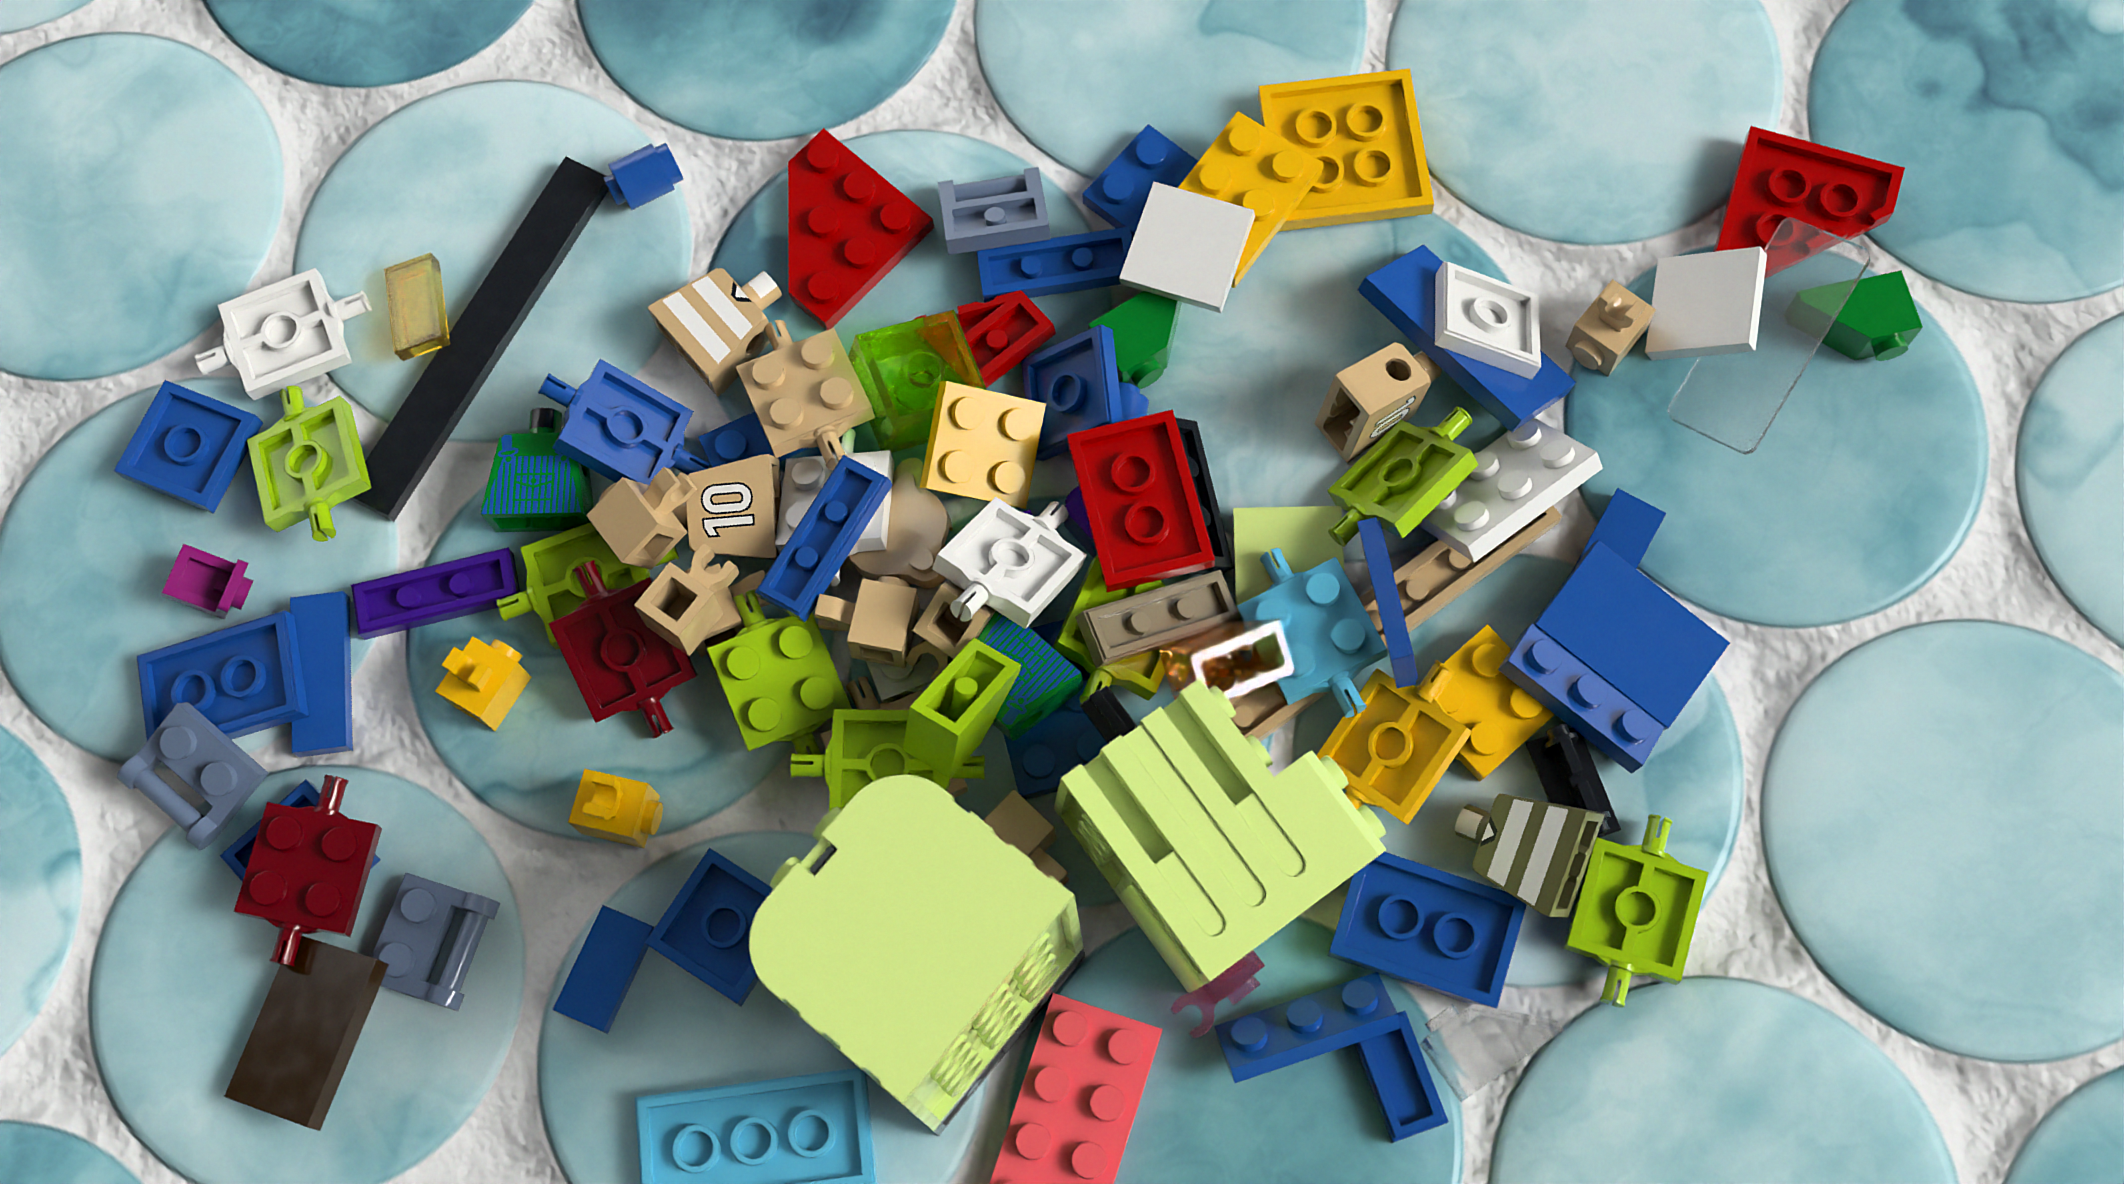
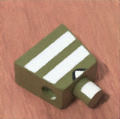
[1455,793,1605,917]

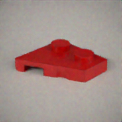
[911,290,1056,390]

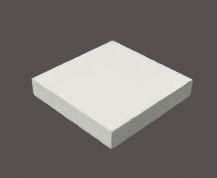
[1119,182,1255,313]
[1645,246,1767,361]
[1435,261,1541,380]

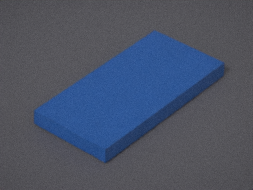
[1357,244,1576,433]

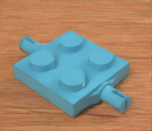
[1237,548,1388,718]

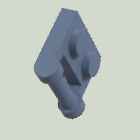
[938,167,1051,255]
[117,702,269,850]
[372,873,500,1011]

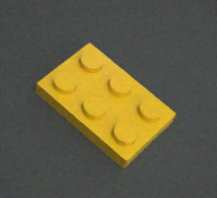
[1178,111,1324,289]

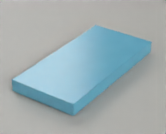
[635,1068,877,1184]

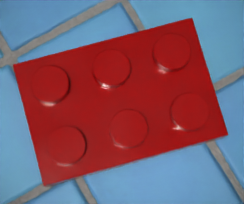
[1067,409,1215,593]

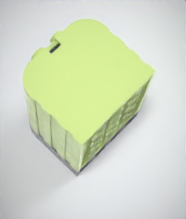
[749,775,1085,1136]

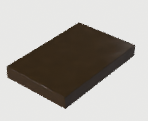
[224,936,389,1131]

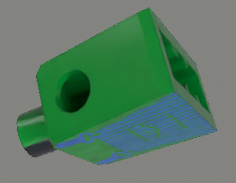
[481,408,594,532]
[977,611,1083,741]

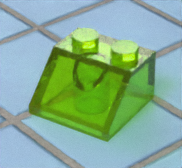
[848,310,987,453]

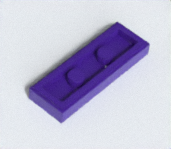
[351,547,520,640]

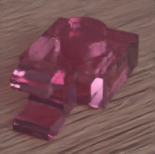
[1170,950,1265,1039]

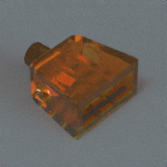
[1160,619,1295,700]

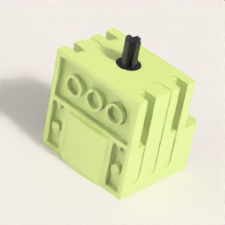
[1054,678,1387,993]

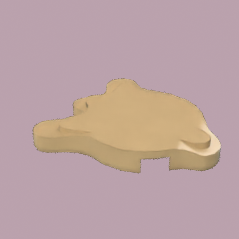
[849,458,953,589]

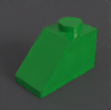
[1784,270,1923,361]
[1088,291,1182,389]

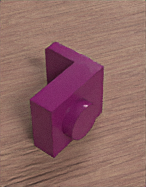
[161,543,254,620]

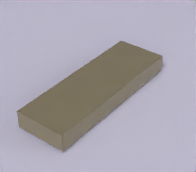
[1075,570,1241,669]

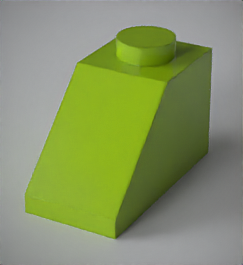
[903,637,1021,778]

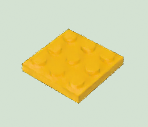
[1258,68,1434,232]

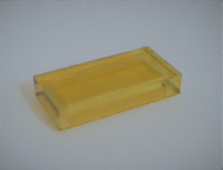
[384,252,450,361]

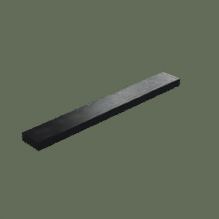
[350,156,609,522]

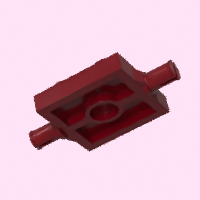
[548,560,698,739]
[234,775,382,967]

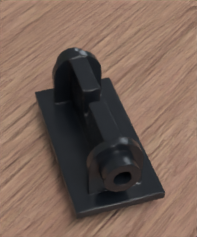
[1526,724,1621,838]

